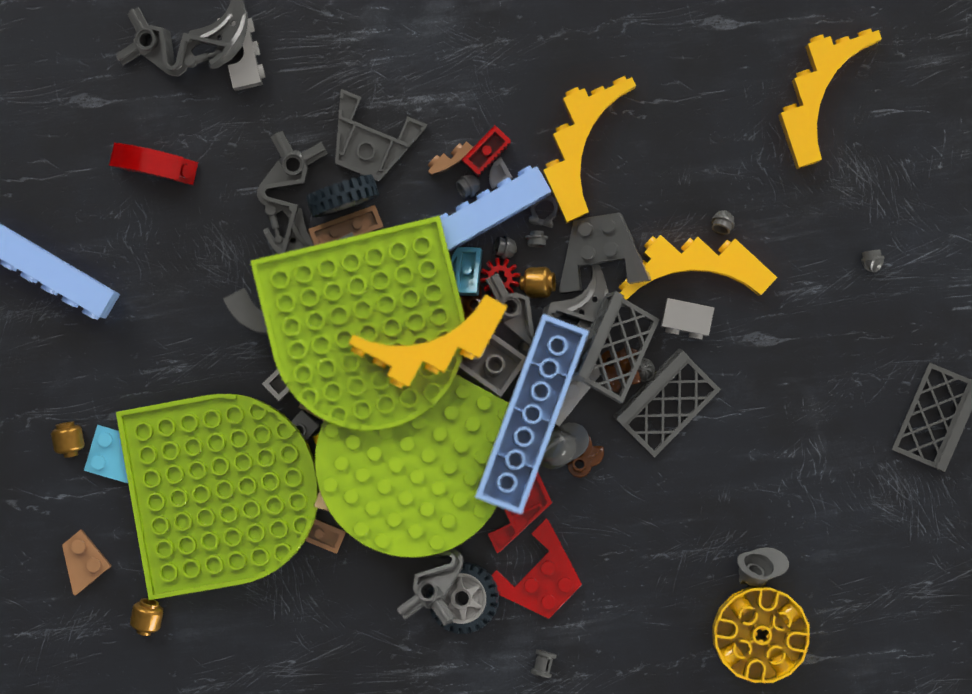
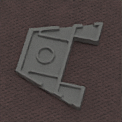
[335,89,427,182]
[559,213,651,294]

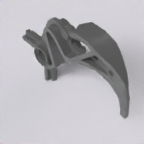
[116,0,248,77]
[257,131,328,254]
[485,264,609,345]
[397,548,464,626]

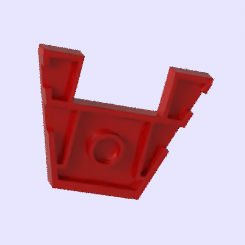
[488,471,552,553]
[492,518,582,619]

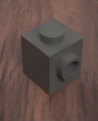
[291,410,320,442]

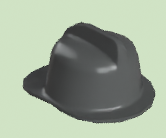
[540,422,589,469]
[737,547,789,587]

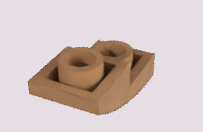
[428,141,473,176]

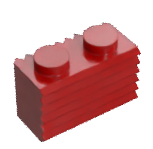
[462,125,511,177]

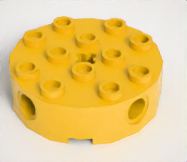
[712,586,810,683]

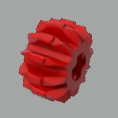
[480,258,520,297]

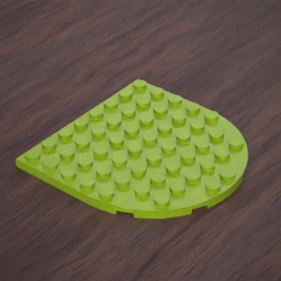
[251,216,465,430]
[315,375,509,557]
[116,394,319,600]

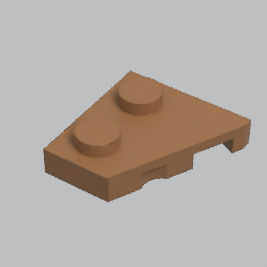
[62,529,112,596]

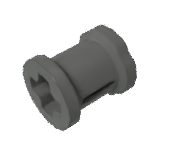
[530,649,557,678]

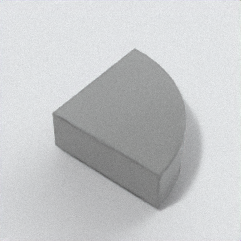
[489,157,513,190]

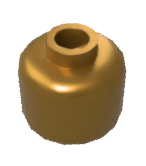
[520,267,556,298]
[51,421,85,458]
[130,598,163,636]

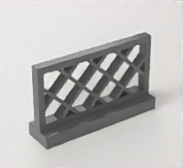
[572,291,660,404]
[612,348,721,457]
[892,362,972,473]

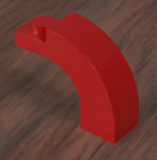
[109,142,198,185]

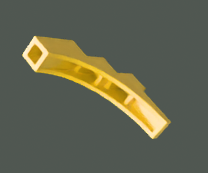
[778,29,882,169]
[543,76,636,224]
[618,235,777,300]
[348,295,507,389]

